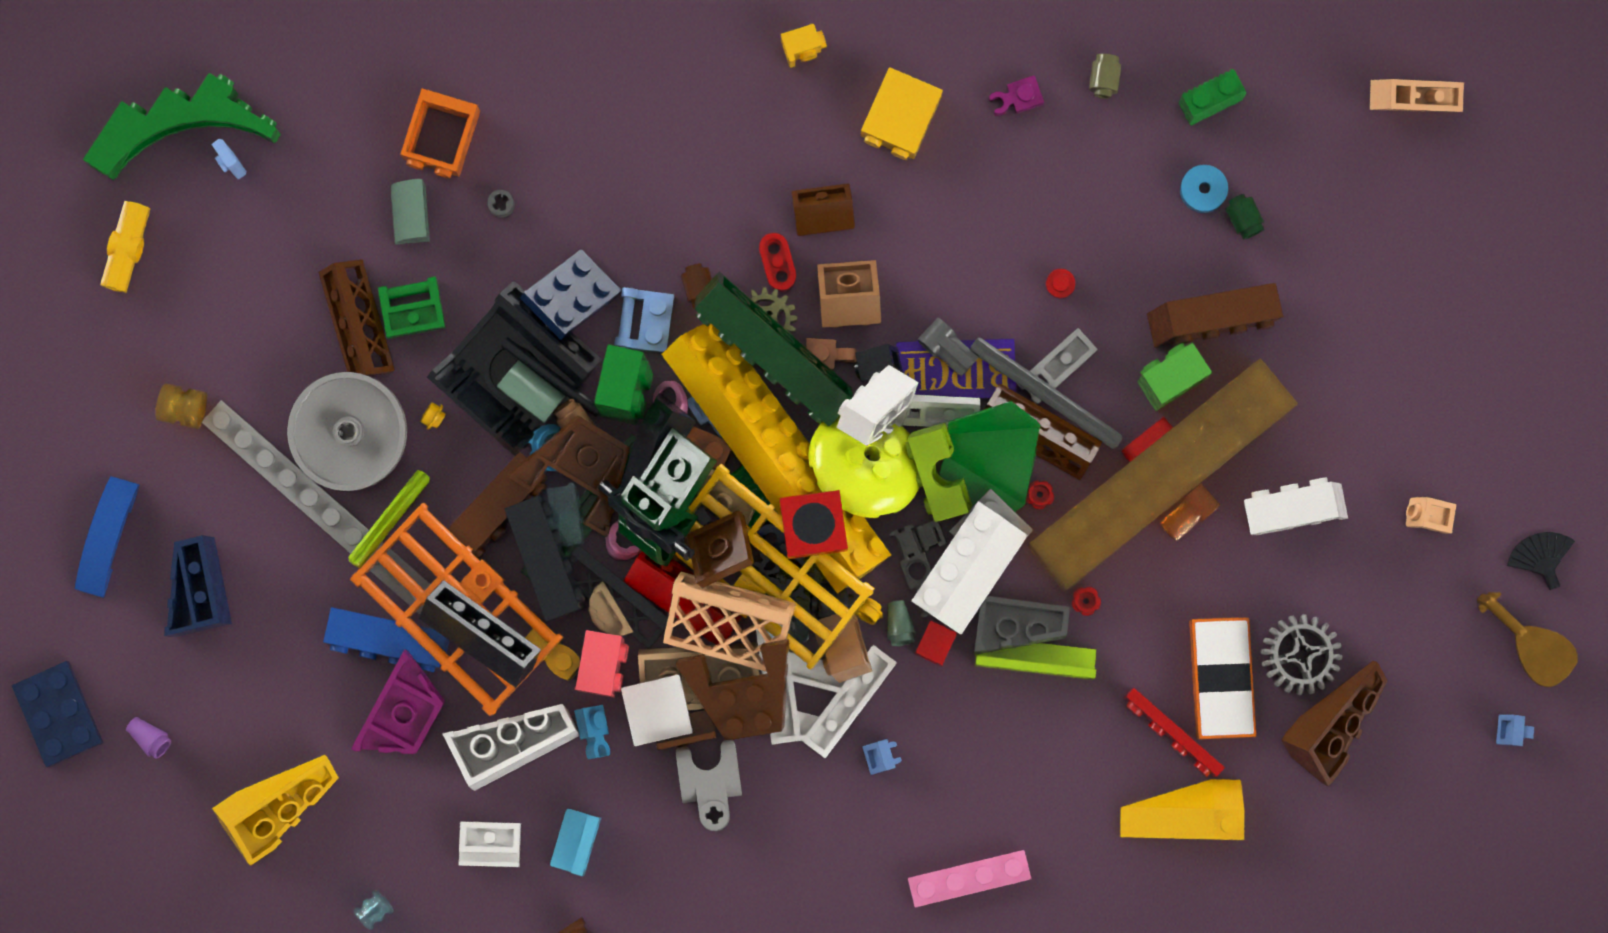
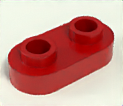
[759,233,796,292]

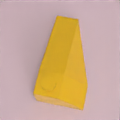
[1120,779,1244,840]

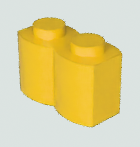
[525,629,581,681]

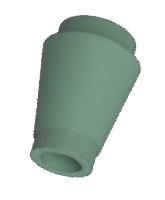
[887,600,917,646]

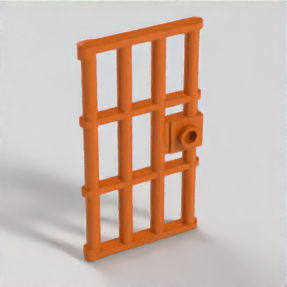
[350,502,564,716]

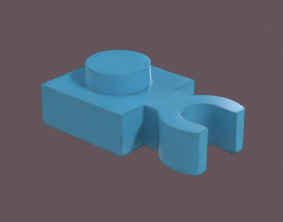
[574,705,610,760]

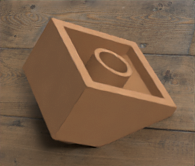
[817,260,881,328]

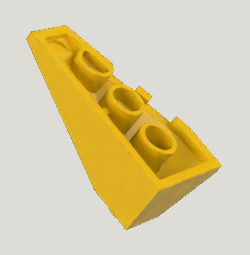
[212,755,339,866]

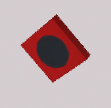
[779,490,848,559]

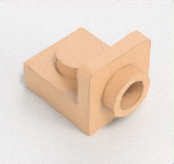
[1406,497,1456,534]

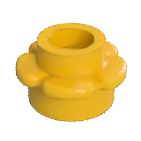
[420,402,446,430]
[855,598,883,625]

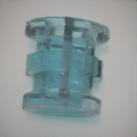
[353,890,394,930]

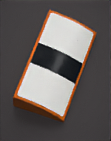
[1189,618,1256,740]

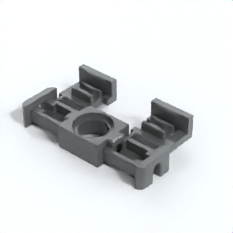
[890,520,948,618]

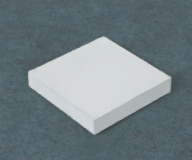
[621,674,693,746]

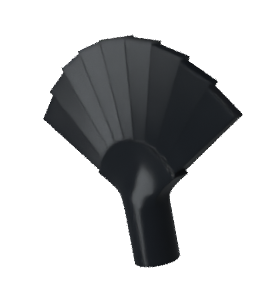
[1507,532,1575,590]

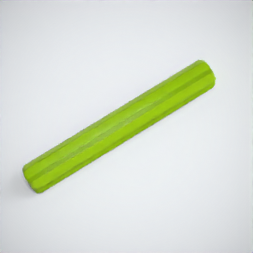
[348,470,430,568]

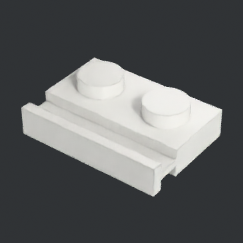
[459,822,521,867]

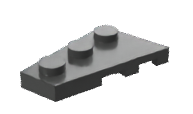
[974,596,1070,655]

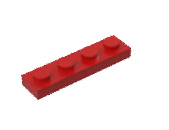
[1124,688,1225,777]

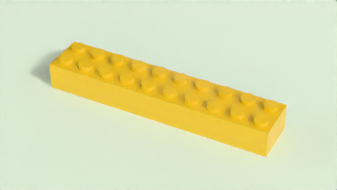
[661,324,891,594]

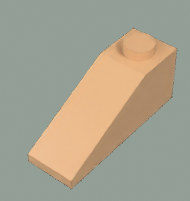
[1370,79,1464,112]

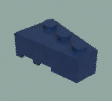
[164,535,232,637]

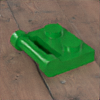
[378,276,446,339]

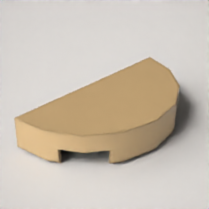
[588,581,633,636]

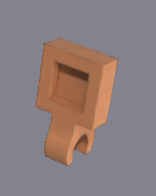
[806,338,857,370]

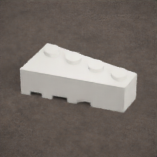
[443,704,579,791]

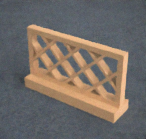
[663,572,796,672]

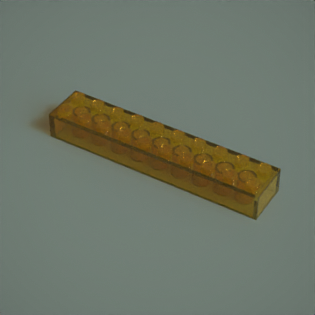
[1027,358,1298,592]

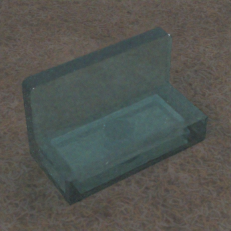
[547,482,585,547]

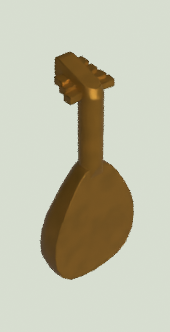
[1476,592,1578,687]

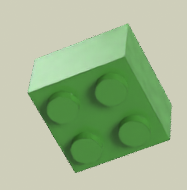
[1137,343,1212,411]

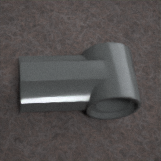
[917,318,979,377]

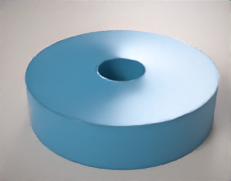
[1180,165,1228,213]

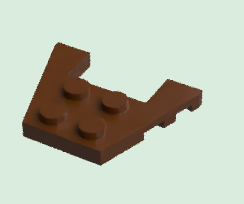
[507,415,630,537]
[676,639,790,740]

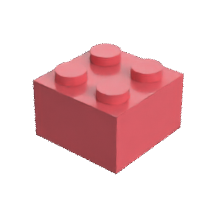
[575,630,629,698]

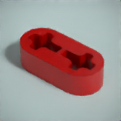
[1121,417,1173,463]

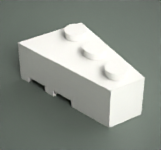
[837,365,918,446]
[1244,477,1348,535]

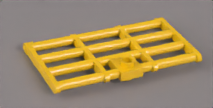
[675,464,875,670]

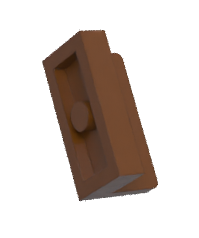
[791,183,855,236]
[656,710,717,751]

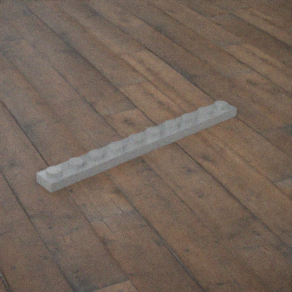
[202,400,431,614]

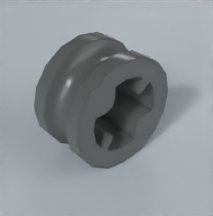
[487,190,515,218]

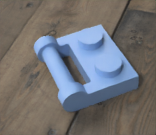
[614,287,675,353]

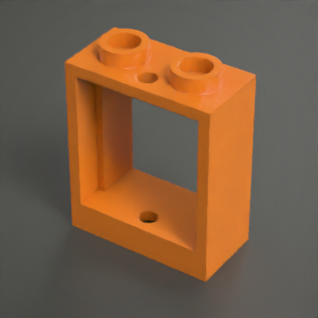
[400,88,481,179]

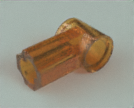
[1160,483,1221,542]

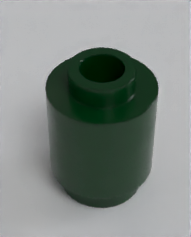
[1225,194,1265,240]

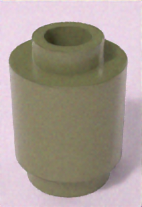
[1089,54,1121,99]

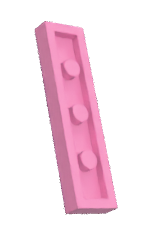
[908,850,1031,907]

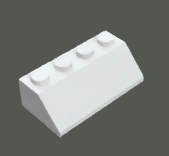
[912,501,1028,634]

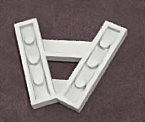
[756,624,897,758]

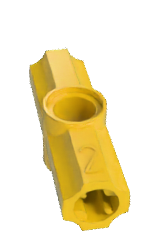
[100,201,150,293]

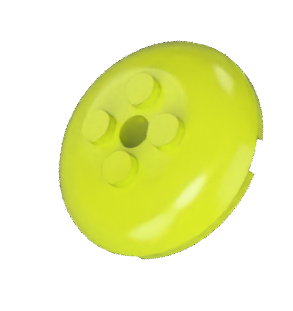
[808,416,920,518]

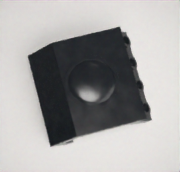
[427,281,603,456]

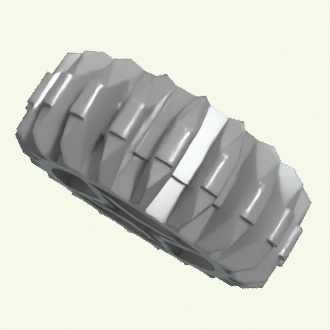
[1261,614,1342,695]

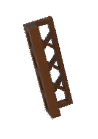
[318,259,395,376]
[984,383,1102,480]

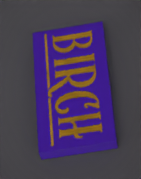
[896,339,1016,400]

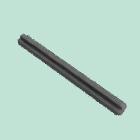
[970,337,1122,449]

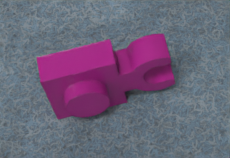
[989,75,1044,116]

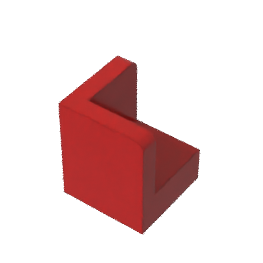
[915,620,957,666]

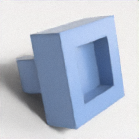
[1496,715,1534,746]
[862,739,902,775]

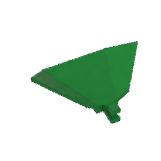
[939,401,1040,512]

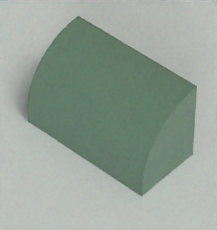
[390,179,430,245]
[497,360,566,424]

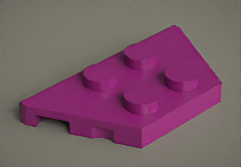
[351,649,445,754]

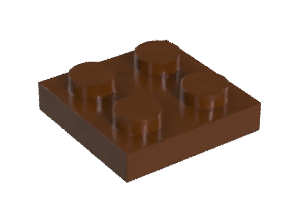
[687,510,754,588]

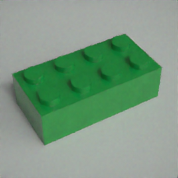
[594,344,653,426]

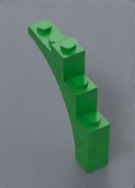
[83,73,281,181]

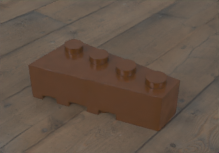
[1147,283,1284,348]

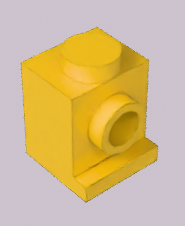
[781,24,827,68]

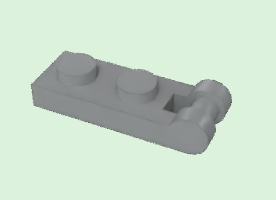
[1017,328,1098,405]

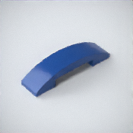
[75,476,140,598]

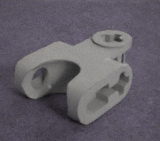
[676,740,742,831]

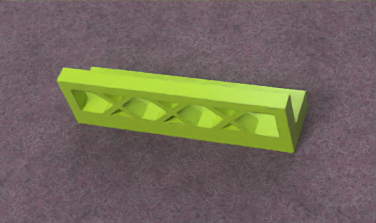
[974,643,1096,680]

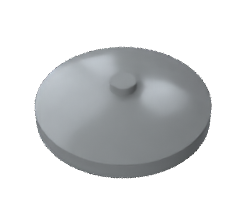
[287,372,407,491]

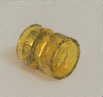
[156,383,207,429]

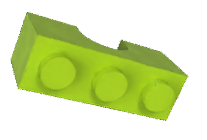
[906,423,972,522]

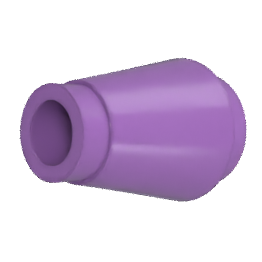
[126,717,171,759]

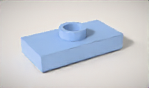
[211,139,247,179]

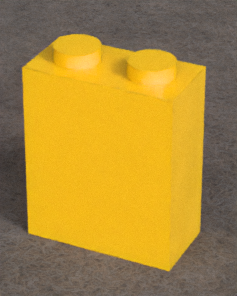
[861,67,943,160]

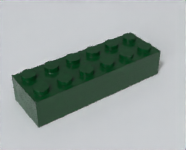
[695,271,853,426]

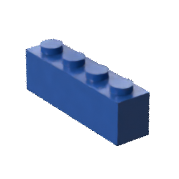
[323,607,449,672]

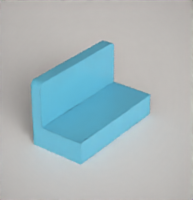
[550,809,601,876]

